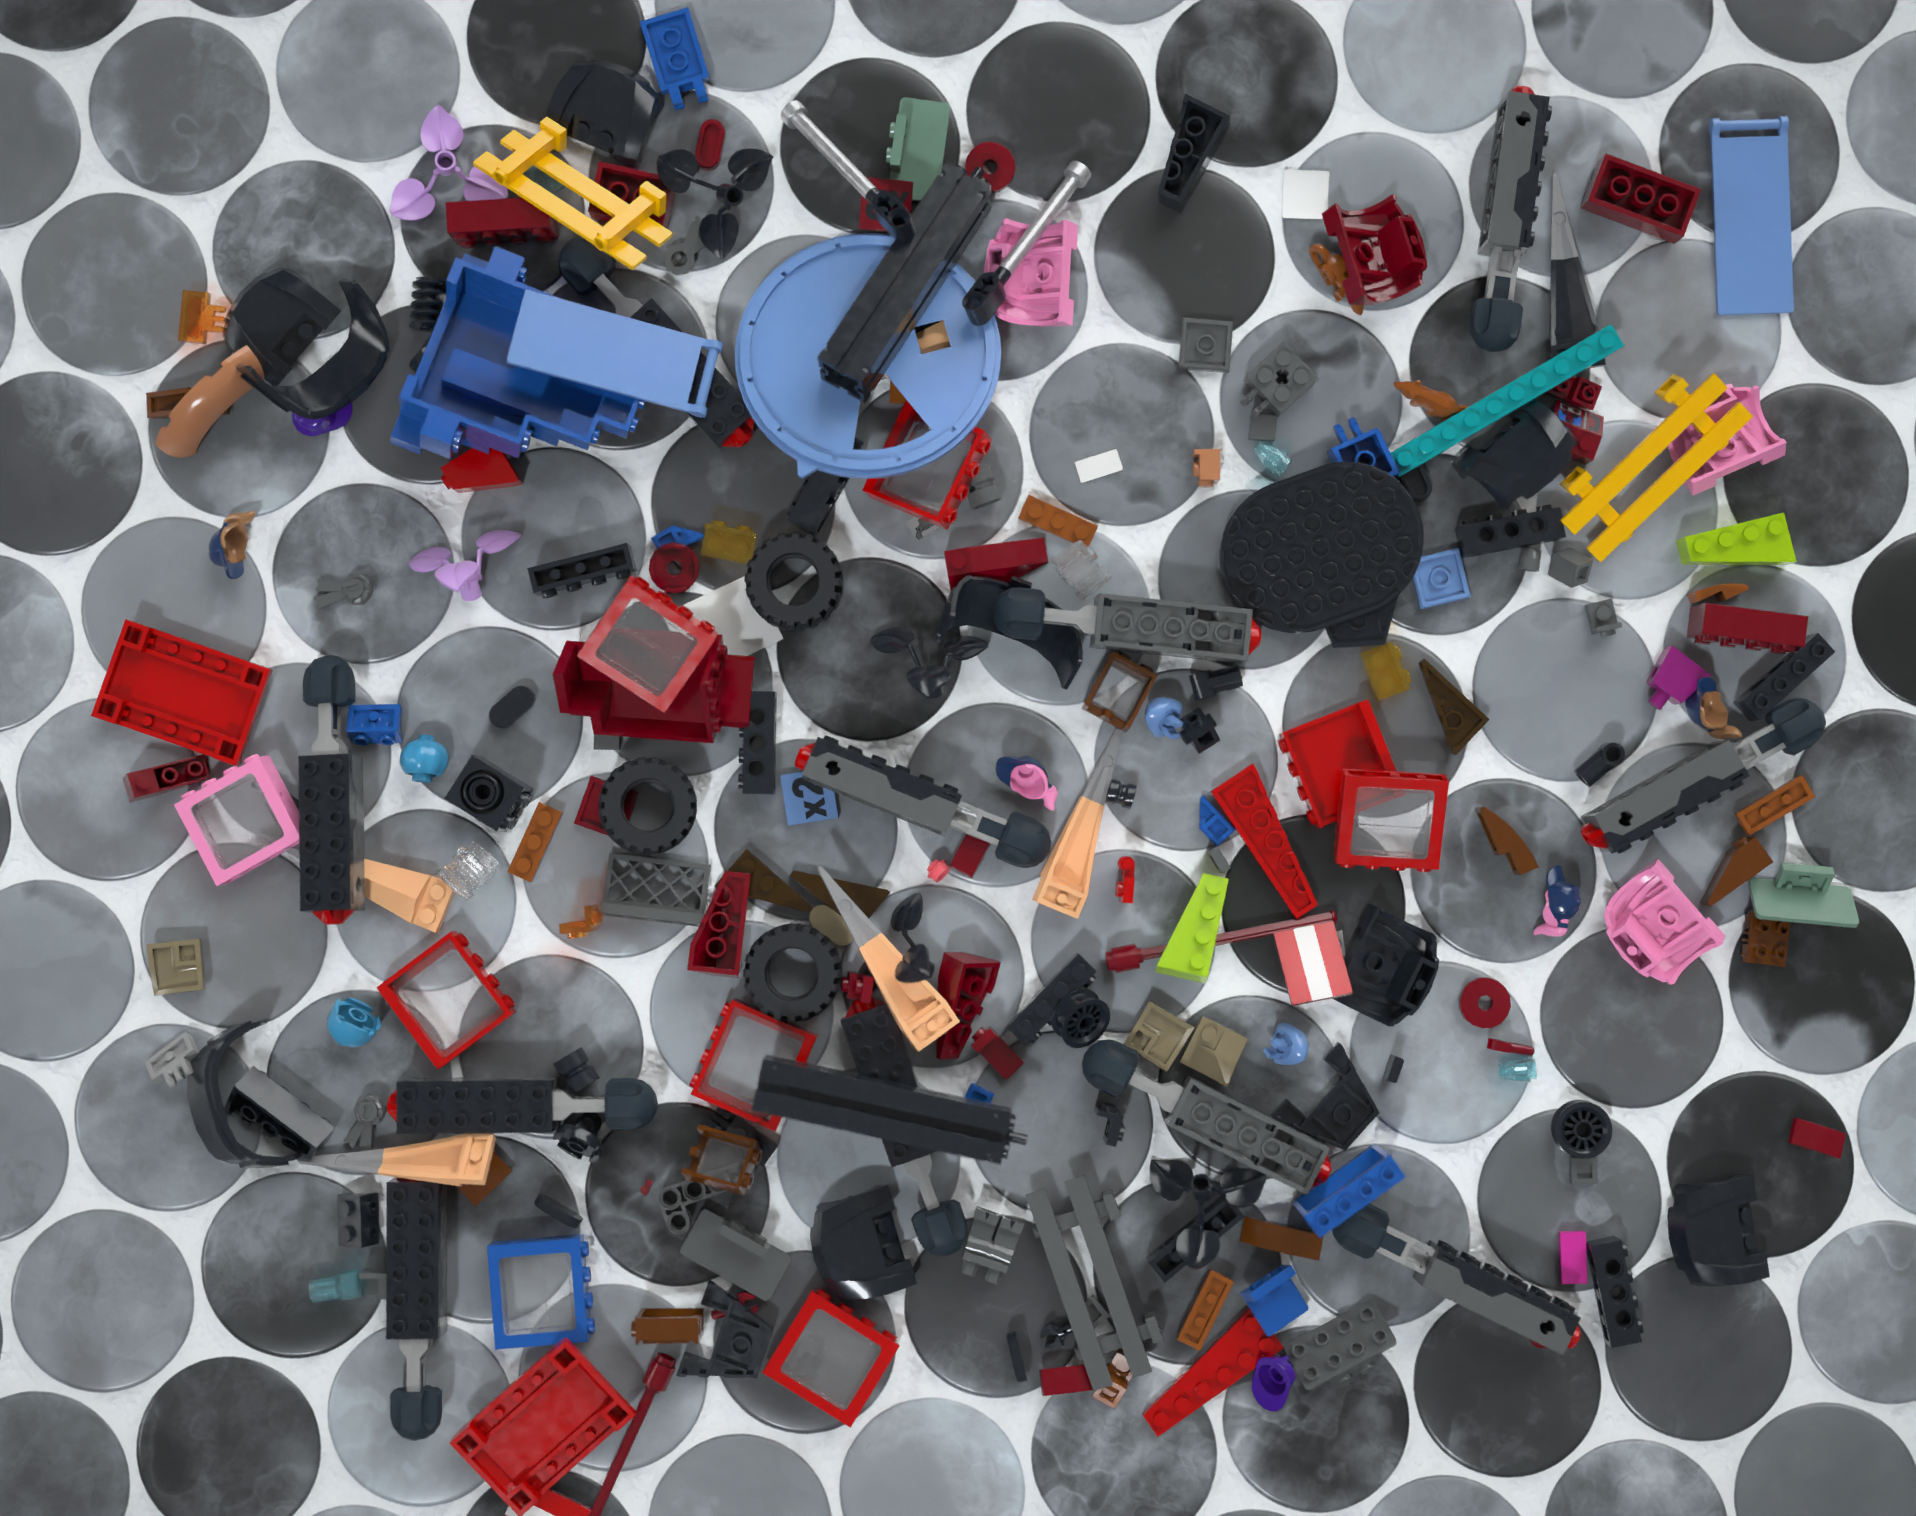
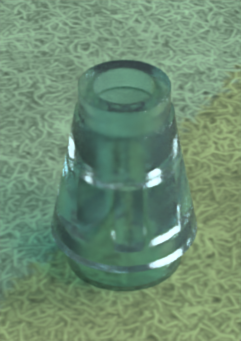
[1253,441,1292,476]
[1498,1057,1537,1082]

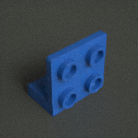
[1240,1265,1309,1336]

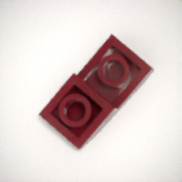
[1545,376,1602,410]
[950,834,991,879]
[841,971,874,1003]
[1788,1118,1846,1159]
[1039,1364,1093,1396]

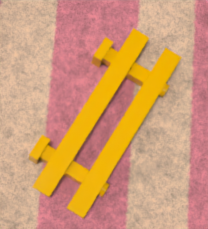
[473,117,673,270]
[1559,373,1753,563]

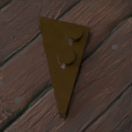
[1418,658,1490,755]
[714,849,814,913]
[790,870,890,919]

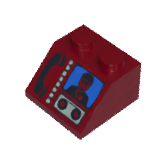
[1551,400,1604,465]

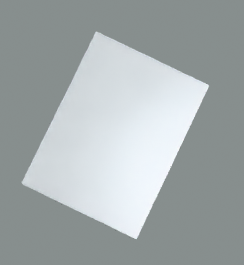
[663,576,783,656]

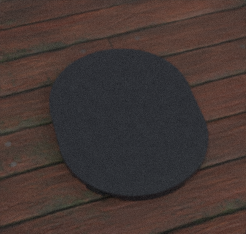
[1219,462,1424,633]

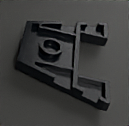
[1325,595,1399,648]
[1271,1042,1380,1150]
[676,1280,774,1378]

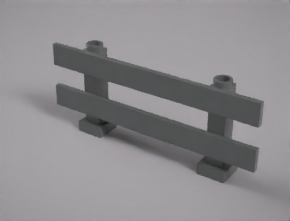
[1026,1175,1163,1391]

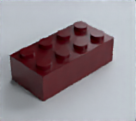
[1580,153,1701,244]
[445,197,558,248]
[1686,603,1808,654]

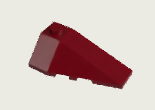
[944,537,1048,592]
[687,871,751,978]
[936,952,1001,1060]

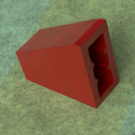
[440,448,523,493]

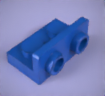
[346,704,403,746]

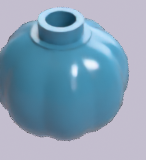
[400,735,449,783]

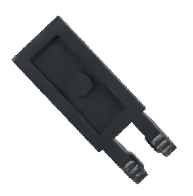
[707,1107,778,1167]

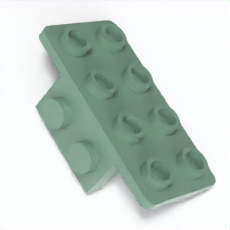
[886,97,950,202]
[1748,863,1859,928]

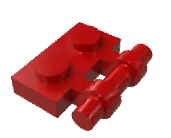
[1115,856,1135,904]

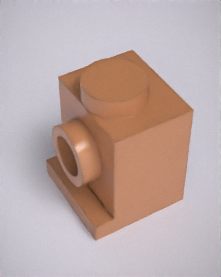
[1192,449,1220,488]

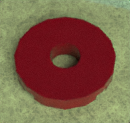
[965,142,1015,193]
[649,542,700,594]
[1458,977,1511,1028]

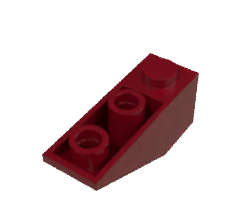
[123,754,211,803]

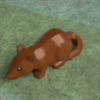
[1309,244,1364,315]
[1394,380,1468,422]

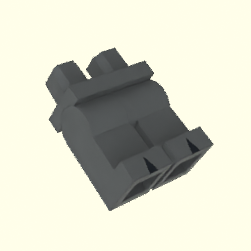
[962,1206,1024,1285]

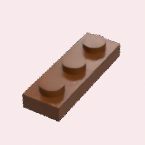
[1018,495,1098,550]
[1734,775,1815,836]
[507,802,564,882]
[1176,1268,1234,1351]

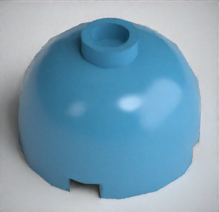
[327,997,381,1047]

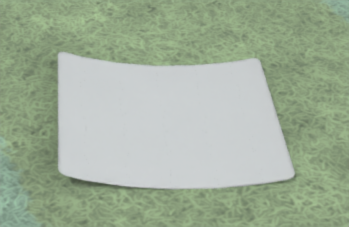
[1282,170,1329,219]

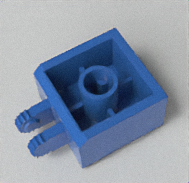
[1327,417,1399,477]

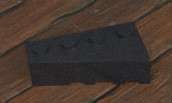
[1158,93,1230,213]
[787,437,866,538]

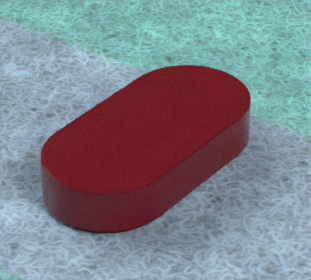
[695,119,726,171]

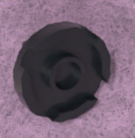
[553,1112,604,1162]

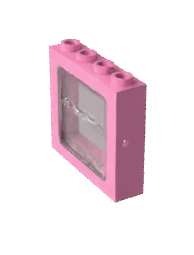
[174,754,299,886]

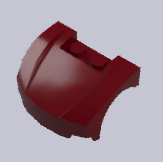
[1322,194,1427,305]

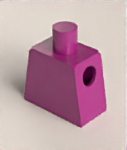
[1646,645,1711,710]

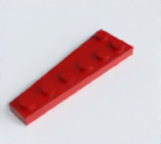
[1210,763,1318,919]
[1142,1308,1284,1437]

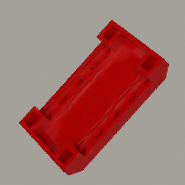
[91,619,273,766]
[449,1337,637,1516]

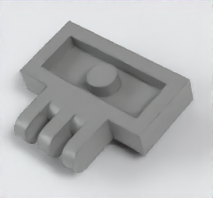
[145,1031,199,1088]

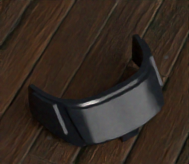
[236,279,390,419]
[934,575,1083,690]
[187,1020,302,1168]

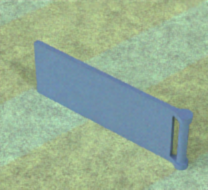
[1708,116,1794,315]
[507,290,723,418]

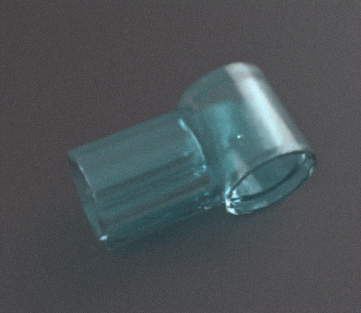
[309,1269,364,1303]

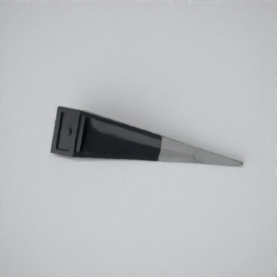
[1549,172,1606,369]

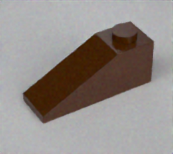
[1700,836,1773,906]

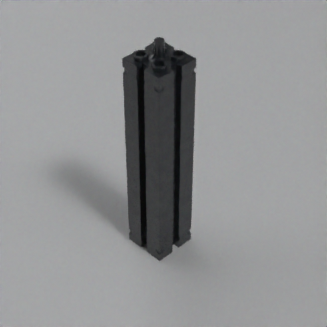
[817,162,991,403]
[751,1054,1028,1165]

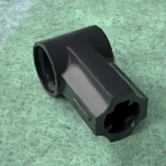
[1189,665,1243,700]
[1574,743,1625,787]

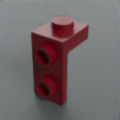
[971,1026,1024,1080]

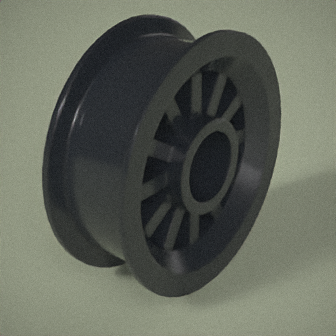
[1051,989,1110,1048]
[1551,1100,1612,1159]

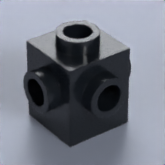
[1179,707,1221,754]

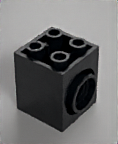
[444,755,533,832]

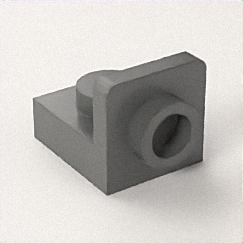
[1585,599,1622,637]

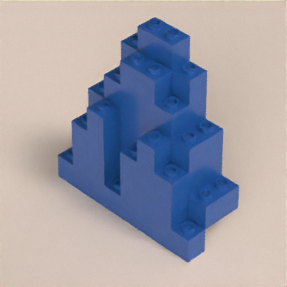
[390,246,646,459]

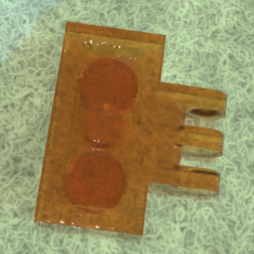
[178,290,226,344]

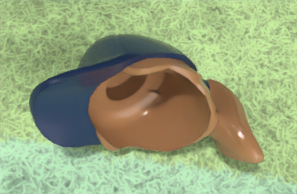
[209,510,256,579]
[1685,677,1742,739]

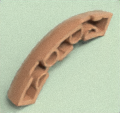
[155,345,264,457]

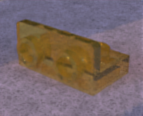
[701,520,757,564]
[1360,641,1412,701]

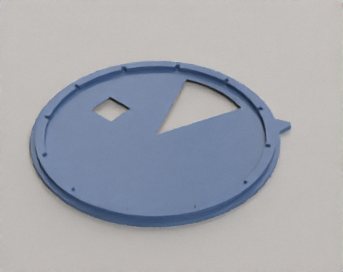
[735,233,1001,479]

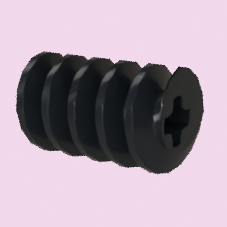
[409,277,445,333]

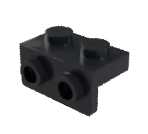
[1094,1102,1125,1147]
[337,1192,380,1248]

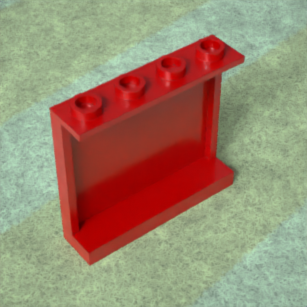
[1278,699,1406,828]

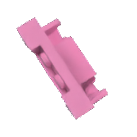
[984,218,1078,327]
[1668,384,1787,496]
[1604,859,1725,985]

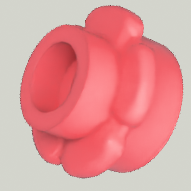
[927,859,950,883]

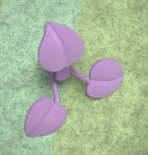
[390,105,509,221]
[408,530,522,601]

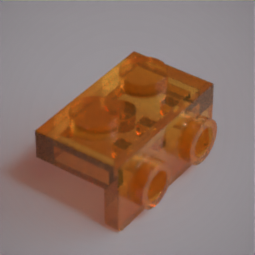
[559,905,602,938]

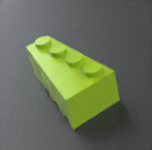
[1676,513,1797,565]
[1155,873,1229,984]

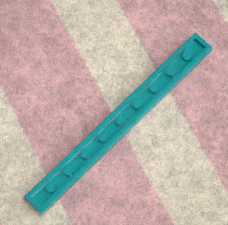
[1390,324,1624,478]

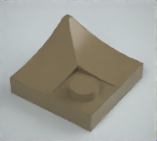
[147,939,206,996]
[1124,1001,1195,1072]
[1179,1015,1248,1087]

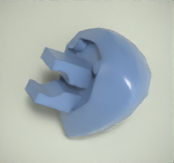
[1145,697,1183,740]
[1263,1022,1309,1065]

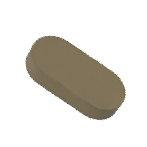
[809,905,854,946]

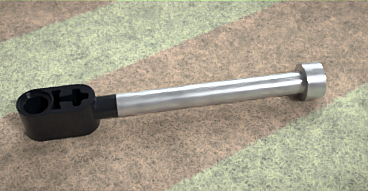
[780,100,915,242]
[962,161,1092,326]

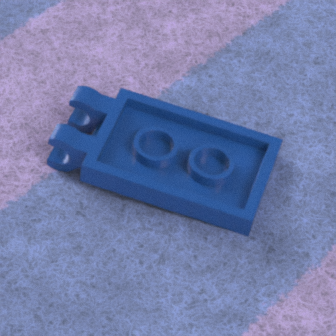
[640,7,710,111]

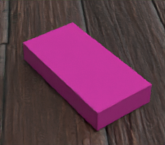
[1558,1231,1588,1284]

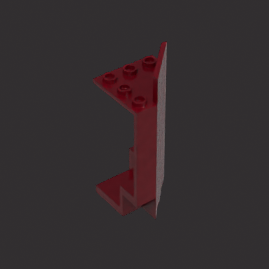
[553,627,755,743]

